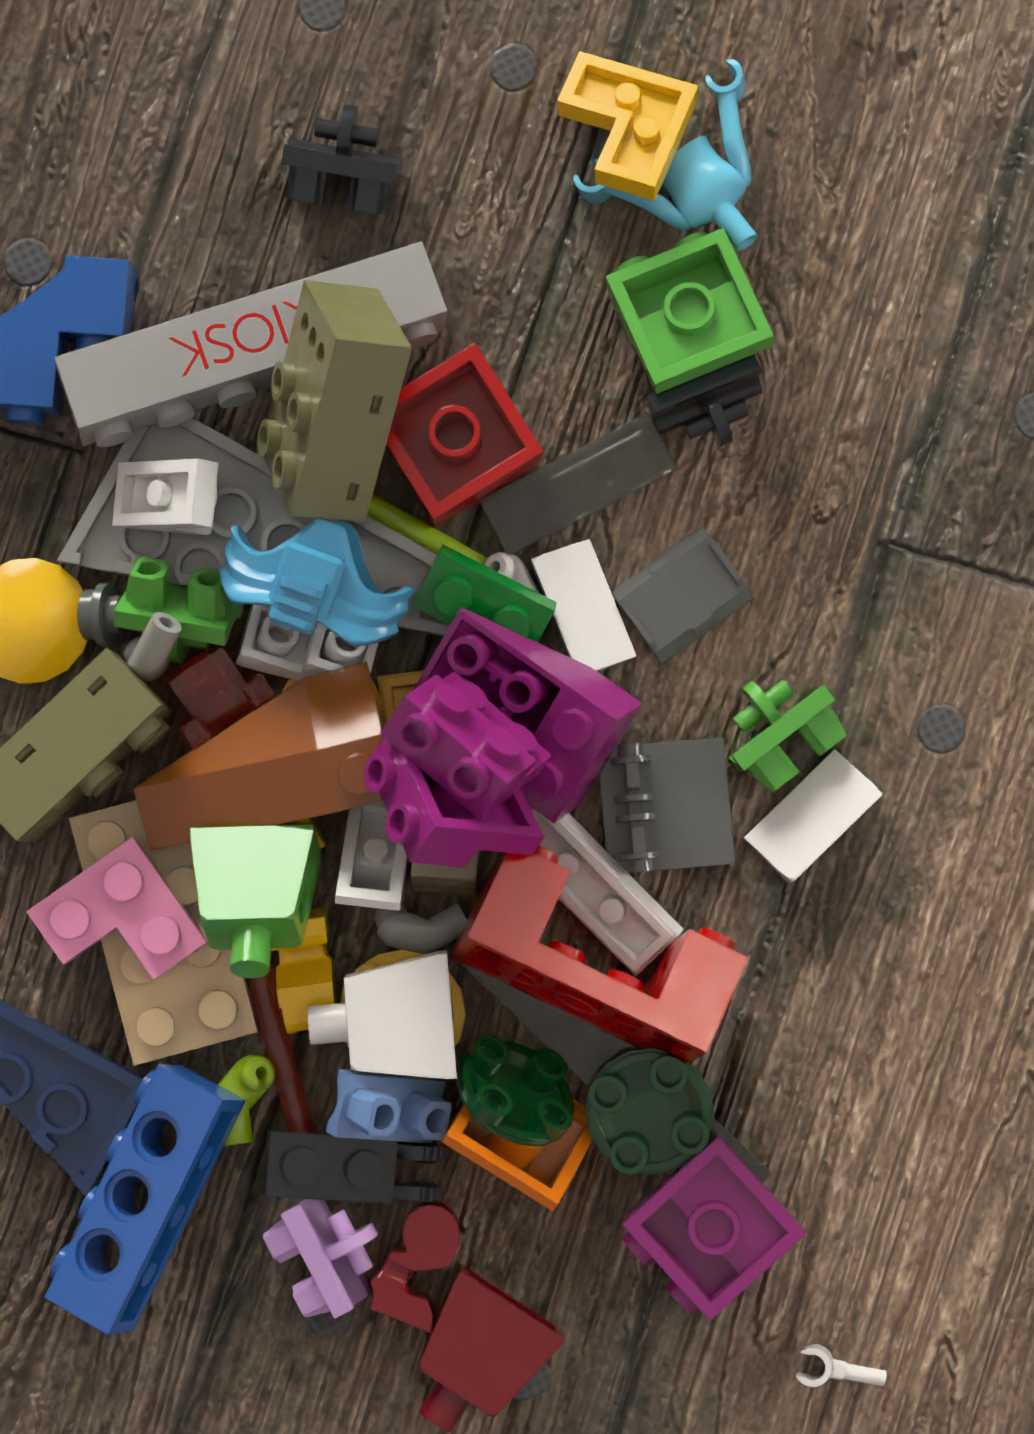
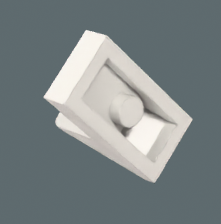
[112,459,218,535]
[335,801,408,911]

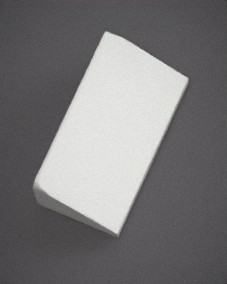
[531,539,636,672]
[744,749,883,883]

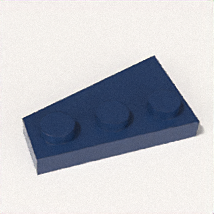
[0,999,144,1196]

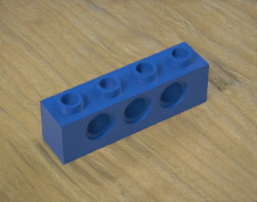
[44,1064,246,1335]

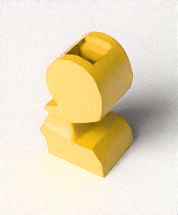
[271,907,338,1034]

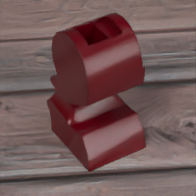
[370,1202,460,1333]

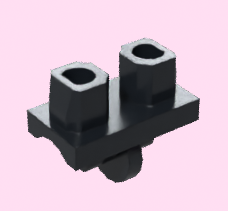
[281,104,403,215]
[645,354,762,447]

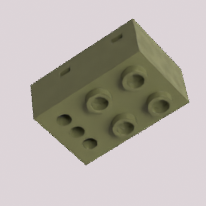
[257,280,412,522]
[0,648,175,843]

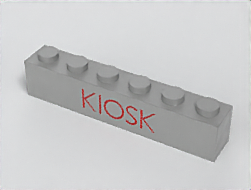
[54,241,447,447]

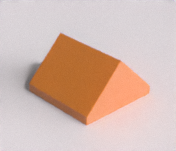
[442,1098,593,1211]

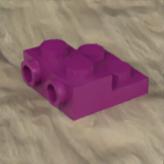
[380,671,553,820]
[364,737,545,868]
[622,1134,806,1321]

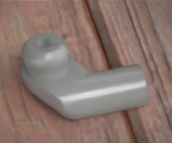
[124,612,182,682]

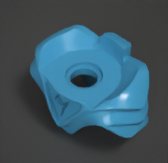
[219,518,417,646]

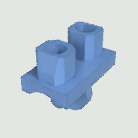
[326,1069,452,1144]

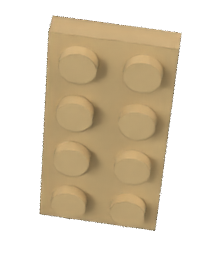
[69,800,260,1066]

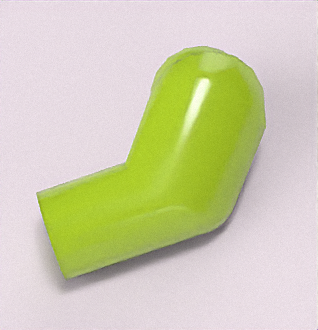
[218,1055,275,1147]

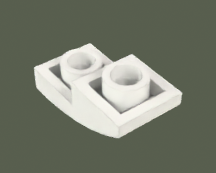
[235,604,378,680]

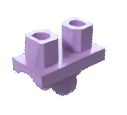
[263,1199,378,1319]

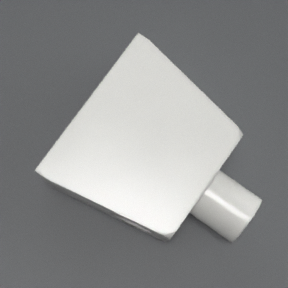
[308,950,457,1079]

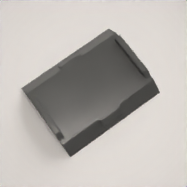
[611,527,754,664]

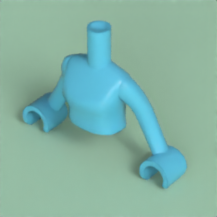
[573,59,758,251]

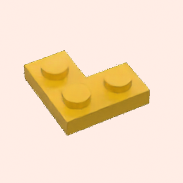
[557,51,698,201]

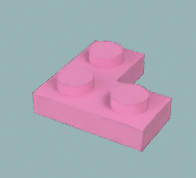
[26,837,208,980]

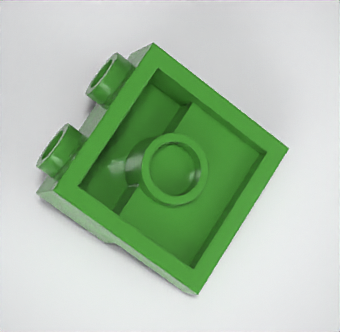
[606,228,774,394]

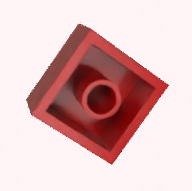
[385,343,544,528]

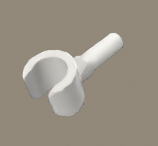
[796,1344,886,1387]

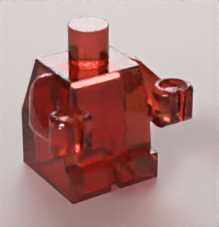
[167,644,274,749]

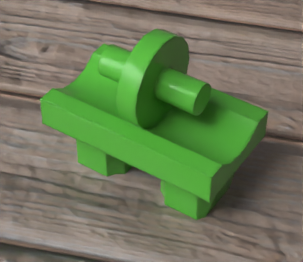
[114,557,244,663]
[728,680,847,793]

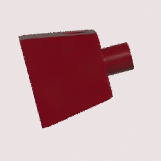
[418,1264,565,1432]

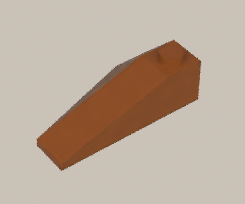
[134,661,384,850]

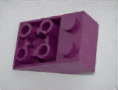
[412,608,643,823]

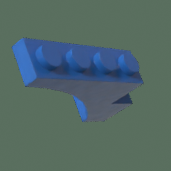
[0,255,137,426]

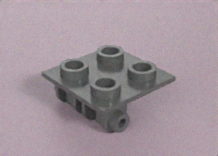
[599,737,735,873]

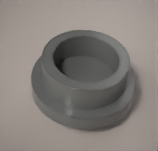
[77,583,128,647]

